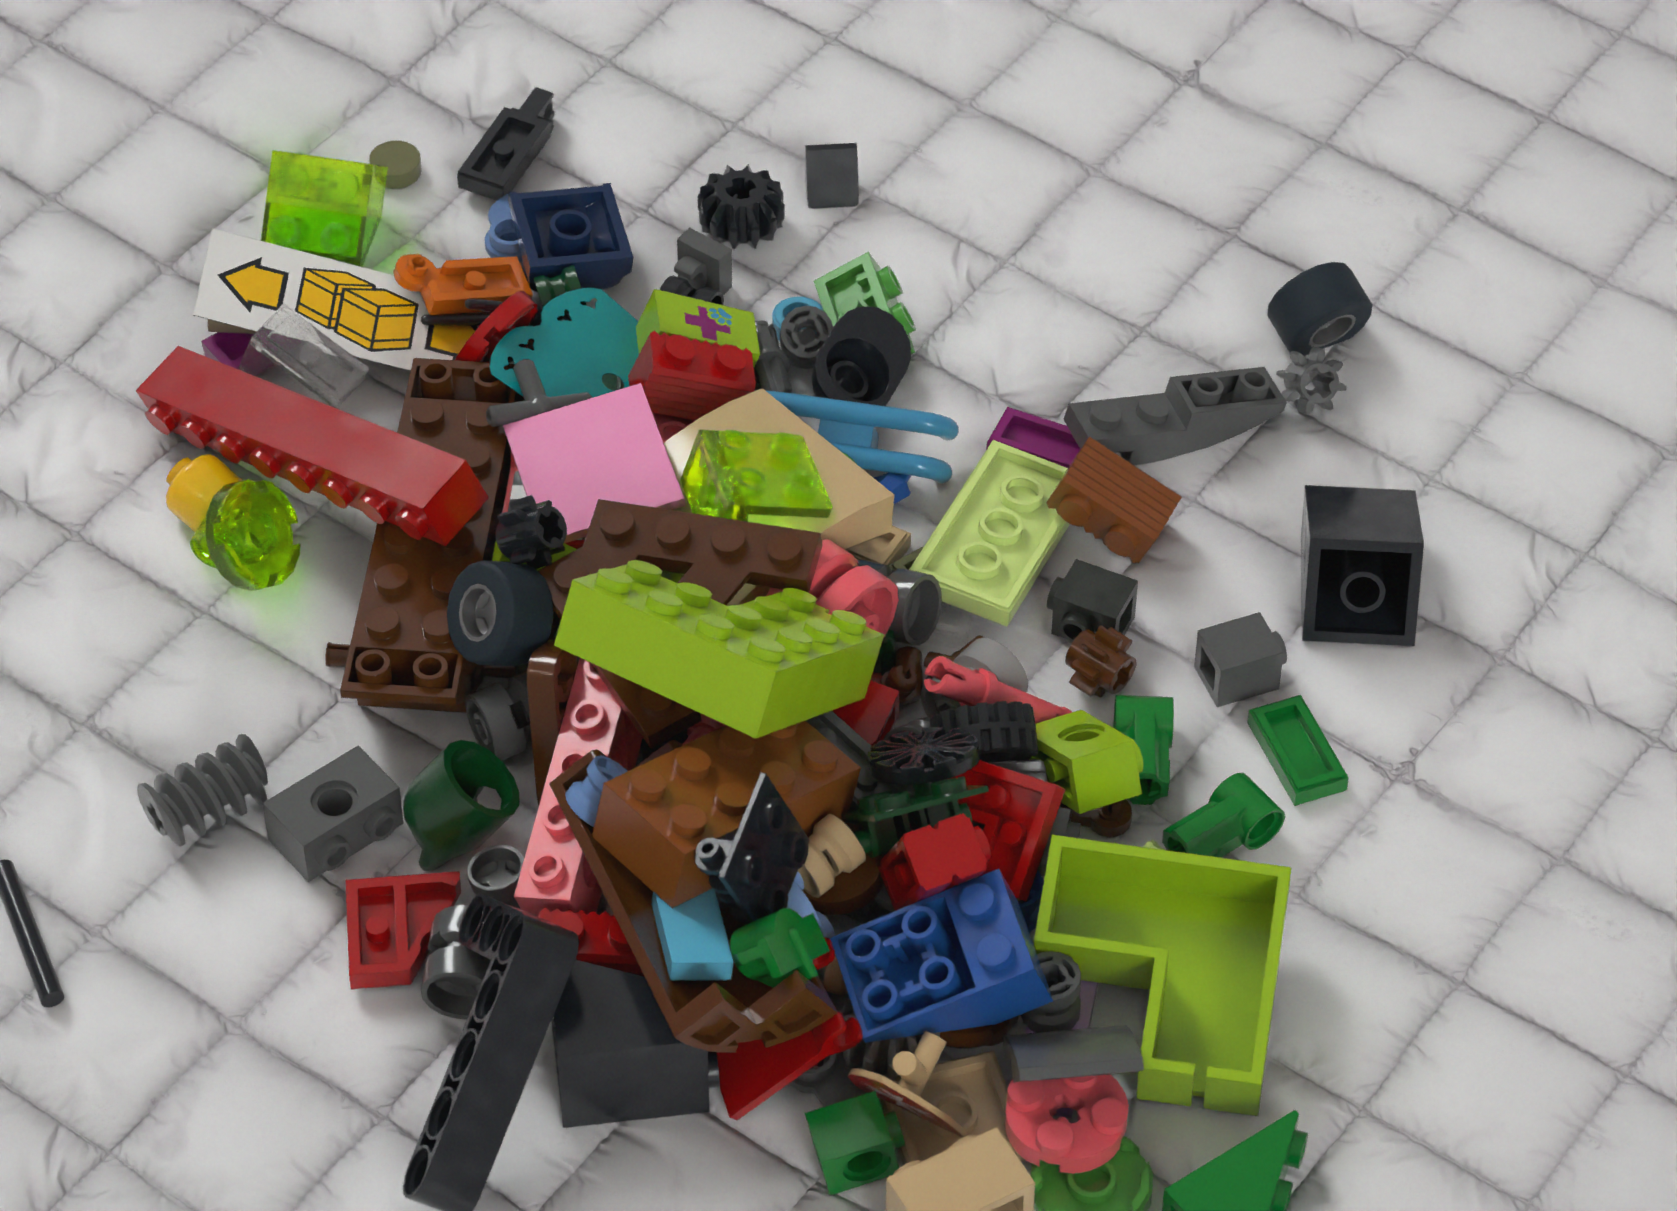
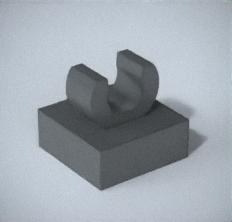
[674,228,732,295]

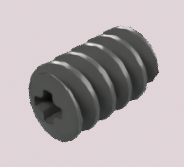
[137,734,268,847]

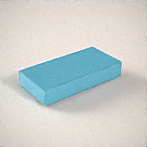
[651,888,734,981]

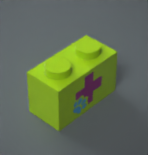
[636,289,760,366]

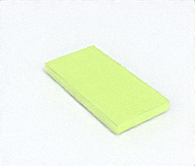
[909,440,1070,627]

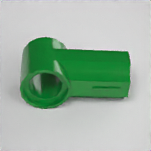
[1113,695,1174,805]
[1162,773,1285,858]

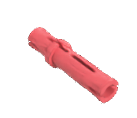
[924,656,1072,724]

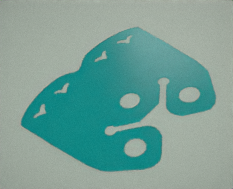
[489,288,639,398]

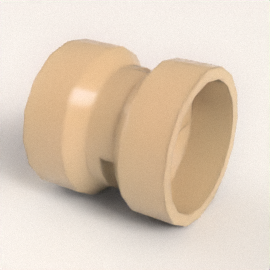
[798,814,866,898]

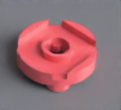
[1005,1074,1129,1174]

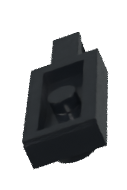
[457,87,555,200]

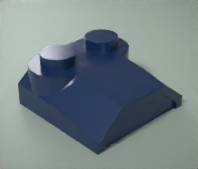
[508,183,633,292]

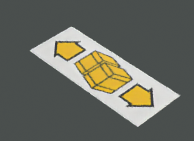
[193,228,492,371]

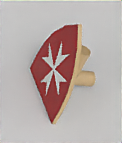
[848,1031,968,1138]

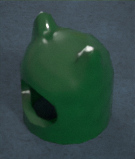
[403,740,520,871]

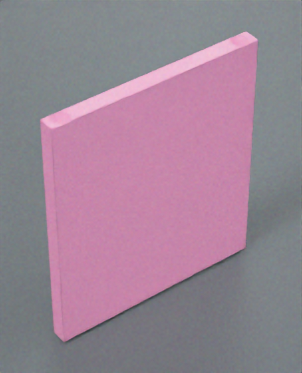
[503,383,686,543]

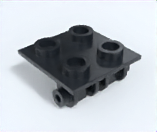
[695,773,810,924]

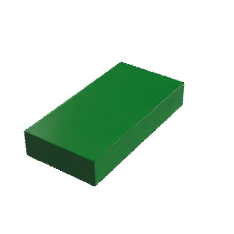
[1247,695,1349,806]

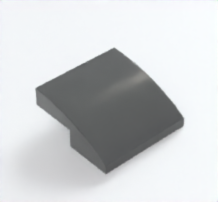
[1002,1025,1144,1083]

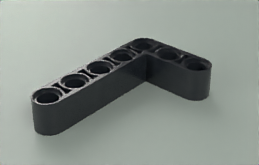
[403,894,579,1211]

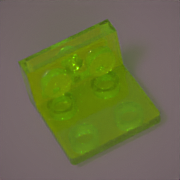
[680,429,833,522]

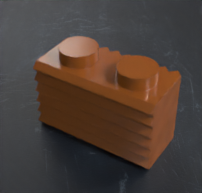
[1046,436,1182,563]

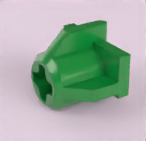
[730,908,830,988]

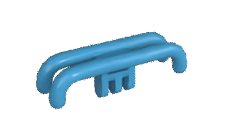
[765,390,959,483]

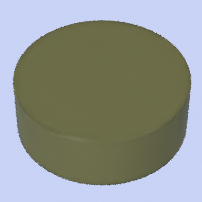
[369,140,422,189]

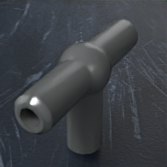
[486,359,592,427]

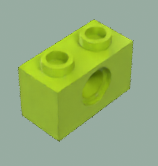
[1029,710,1143,814]

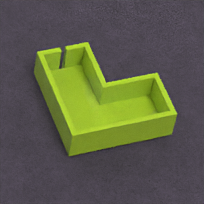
[554,560,884,739]
[1034,835,1292,1116]

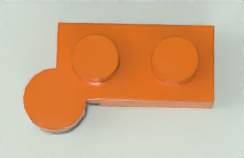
[393,254,533,315]

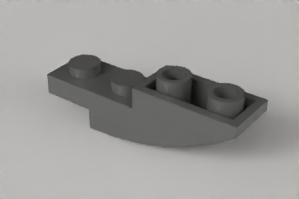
[1063,367,1287,465]

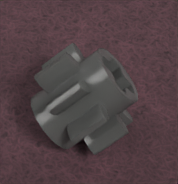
[1276,346,1347,415]

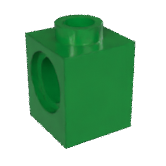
[805,1091,906,1195]

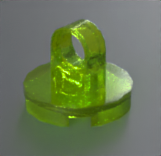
[190,479,301,591]

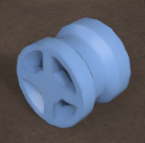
[565,755,628,827]

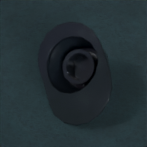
[811,306,911,406]

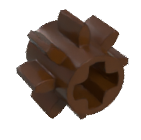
[1065,626,1136,698]

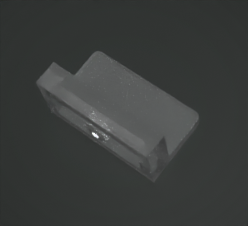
[239,303,369,409]

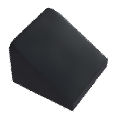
[805,143,859,209]

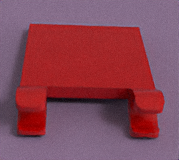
[717,937,863,1121]

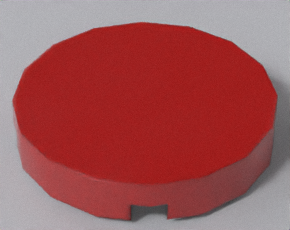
[455,291,538,362]

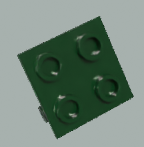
[841,776,989,858]

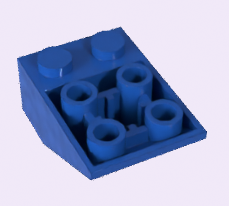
[830,868,1053,1043]

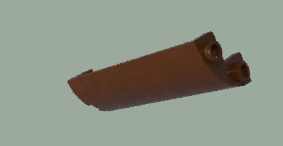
[549,740,838,1053]

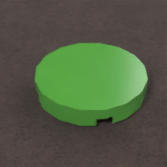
[1031,1136,1153,1211]

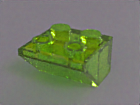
[261,150,388,267]

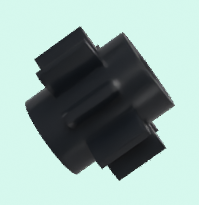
[496,495,567,569]

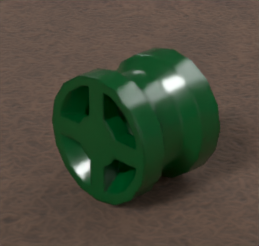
[534,265,587,321]

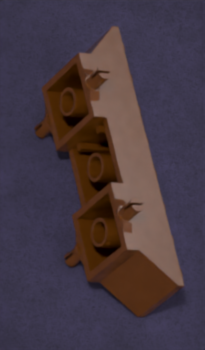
[325,358,521,713]

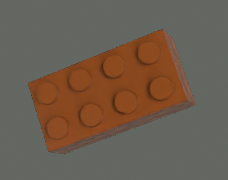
[592,721,861,908]

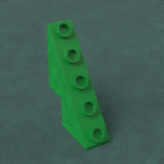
[1162,1110,1308,1211]

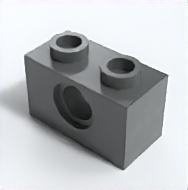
[263,745,404,882]

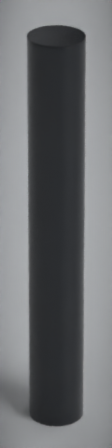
[0,859,64,1007]

